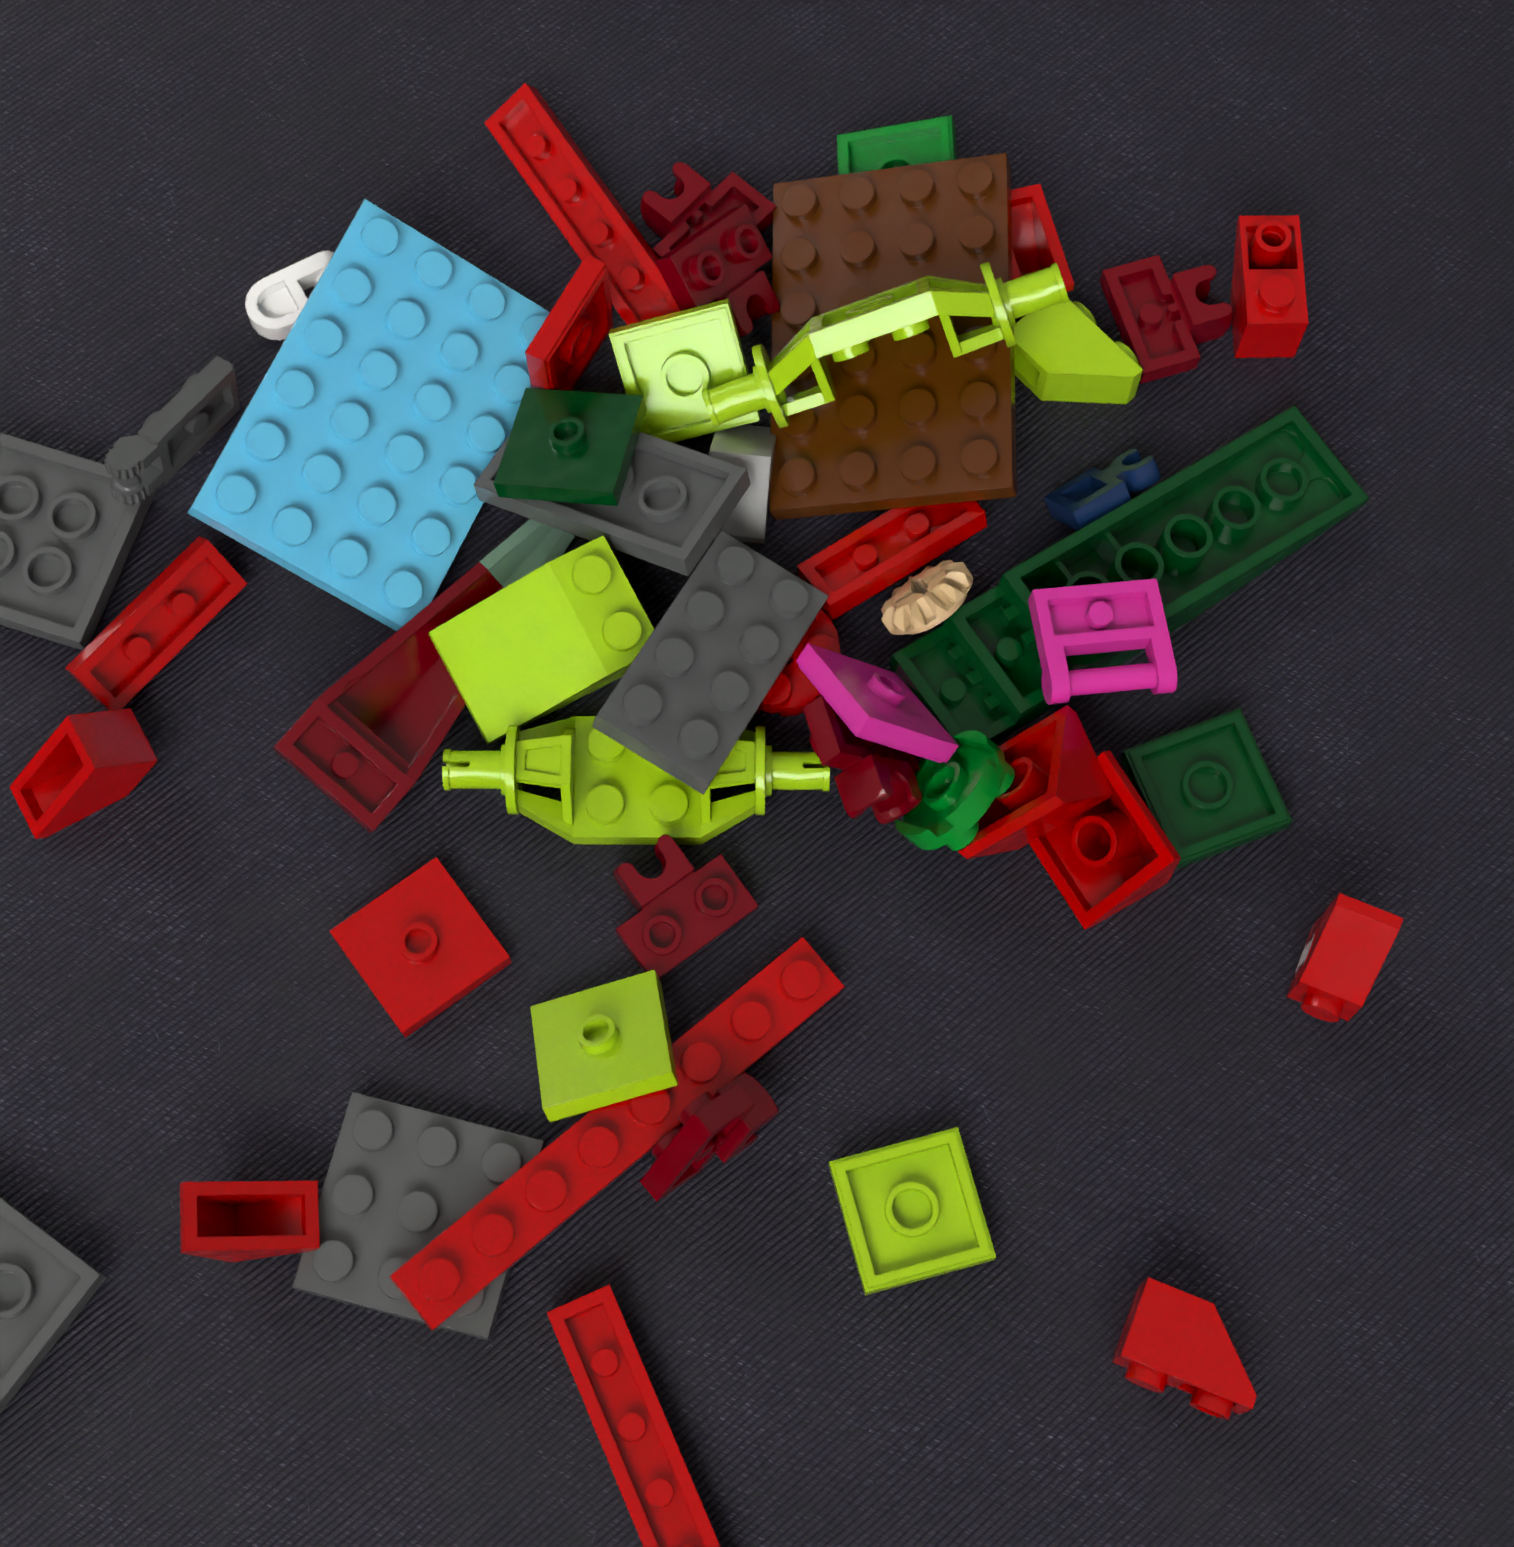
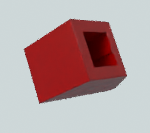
[1230,215,1309,358]
[1112,1277,1257,1420]

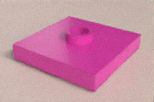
[796,643,959,763]

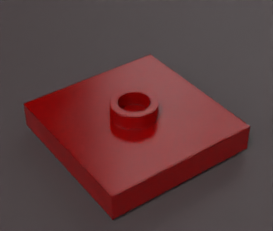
[525,254,614,391]
[329,857,512,1038]

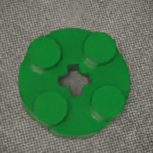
[894,730,1015,851]

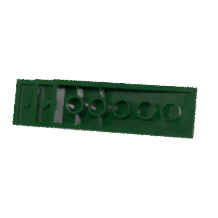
[889,406,1369,748]

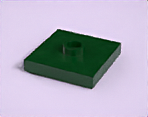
[493,388,647,506]
[1121,708,1292,870]

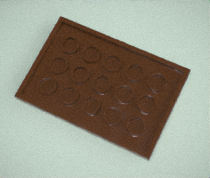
[769,153,1017,520]

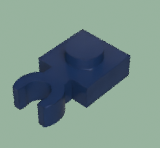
[1044,448,1161,531]

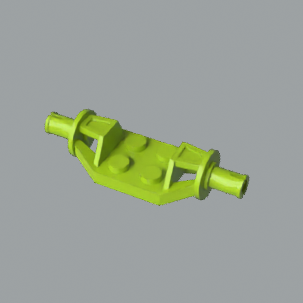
[702,261,1069,429]
[442,716,830,845]

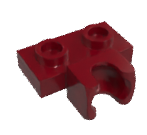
[640,162,776,259]
[655,204,780,338]
[1100,255,1232,384]
[803,696,922,824]
[613,834,759,979]
[639,1072,779,1202]

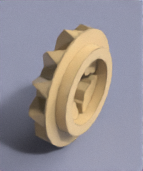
[881,560,973,635]

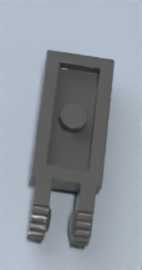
[104,356,241,506]

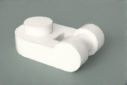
[245,251,334,340]

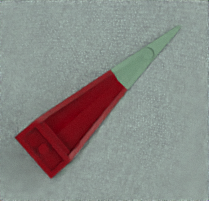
[273,519,575,833]

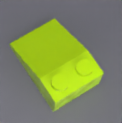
[428,535,654,745]

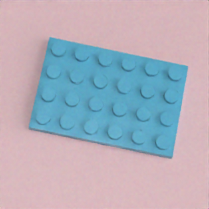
[188,199,550,631]

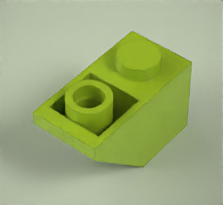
[1014,300,1143,404]

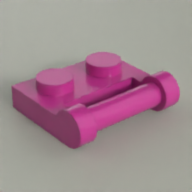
[1028,578,1178,705]

